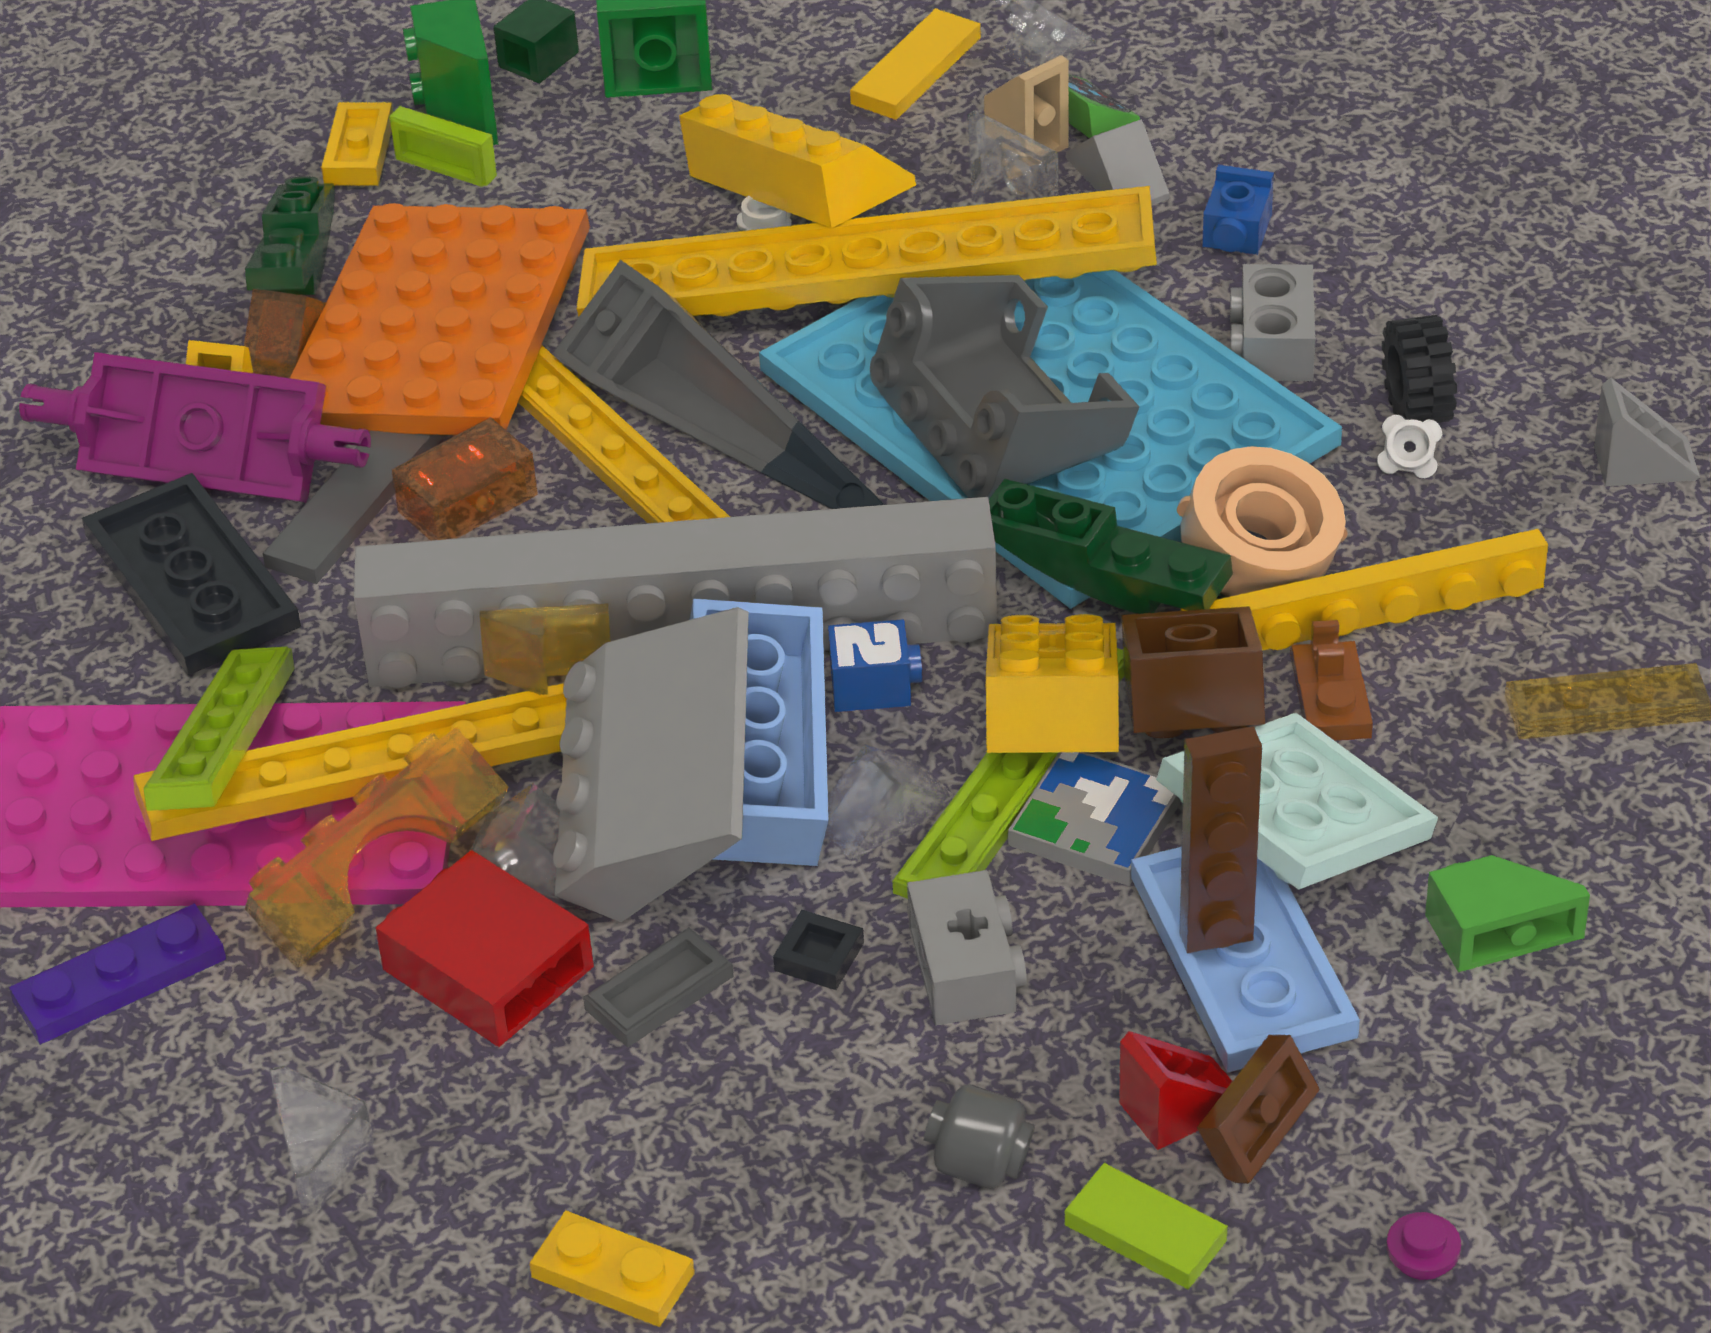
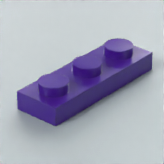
[9,903,226,1045]

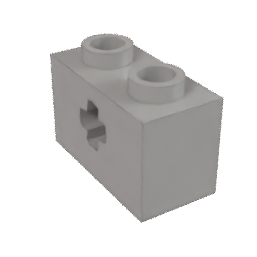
[907,870,1027,1025]

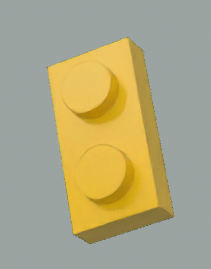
[321,102,393,186]
[529,1210,695,1327]

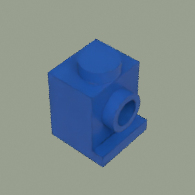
[1202,165,1274,255]

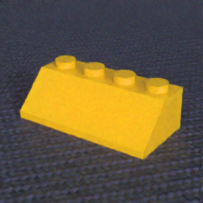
[679,94,916,228]

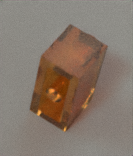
[391,417,538,541]

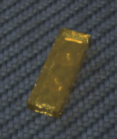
[1505,663,1711,740]

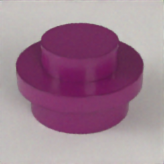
[1386,1212,1461,1280]

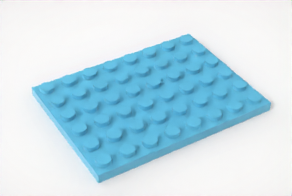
[759,270,1342,609]

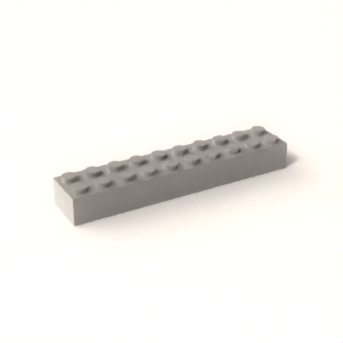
[354,497,997,688]

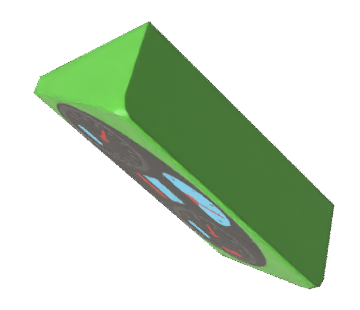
[1069,75,1140,138]

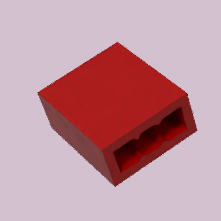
[375,850,594,1047]

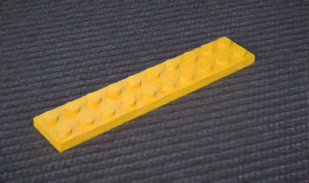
[576,186,1157,317]

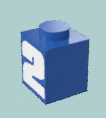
[828,619,922,712]

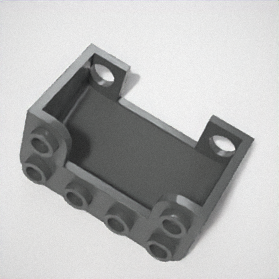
[870,275,1139,499]

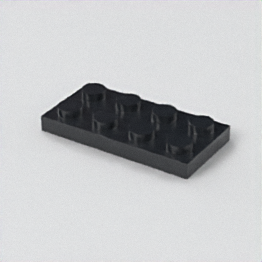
[82,473,301,675]

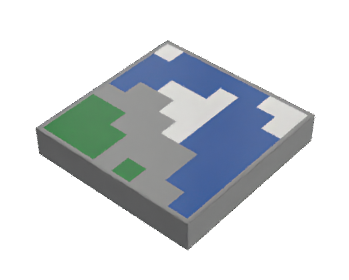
[1008,752,1181,886]

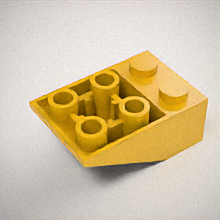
[986,614,1119,753]

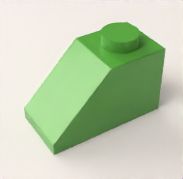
[1425,855,1590,972]

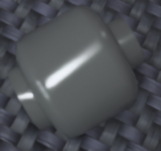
[924,1084,1035,1189]

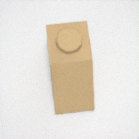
[984,55,1069,168]

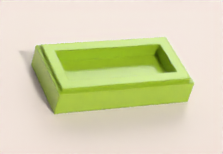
[389,106,497,187]
[1065,1163,1228,1290]

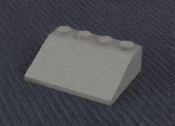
[553,607,749,922]

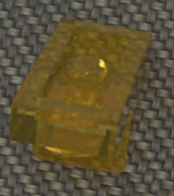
[479,603,611,695]

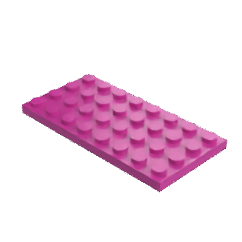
[0,701,466,907]

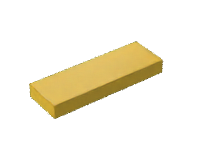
[850,8,981,120]

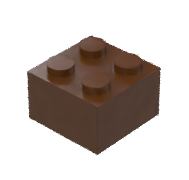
[1121,606,1265,739]

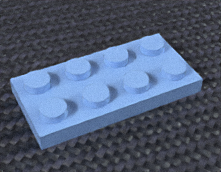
[1131,847,1360,1073]

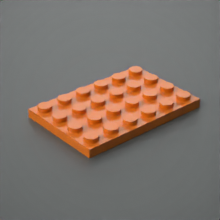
[290,203,590,437]

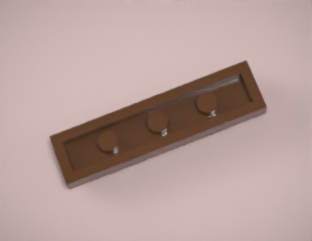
[1179,726,1262,953]

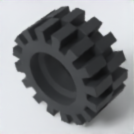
[1381,315,1457,423]

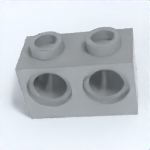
[1230,264,1316,381]

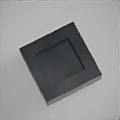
[773,910,864,990]

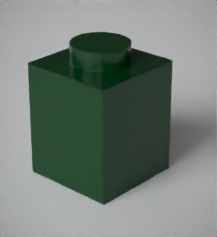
[493,0,579,84]

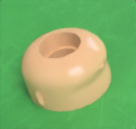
[1177,446,1348,597]

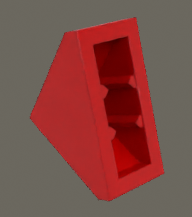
[1119,1031,1232,1150]

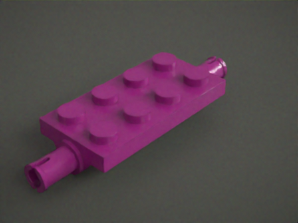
[19,352,371,503]

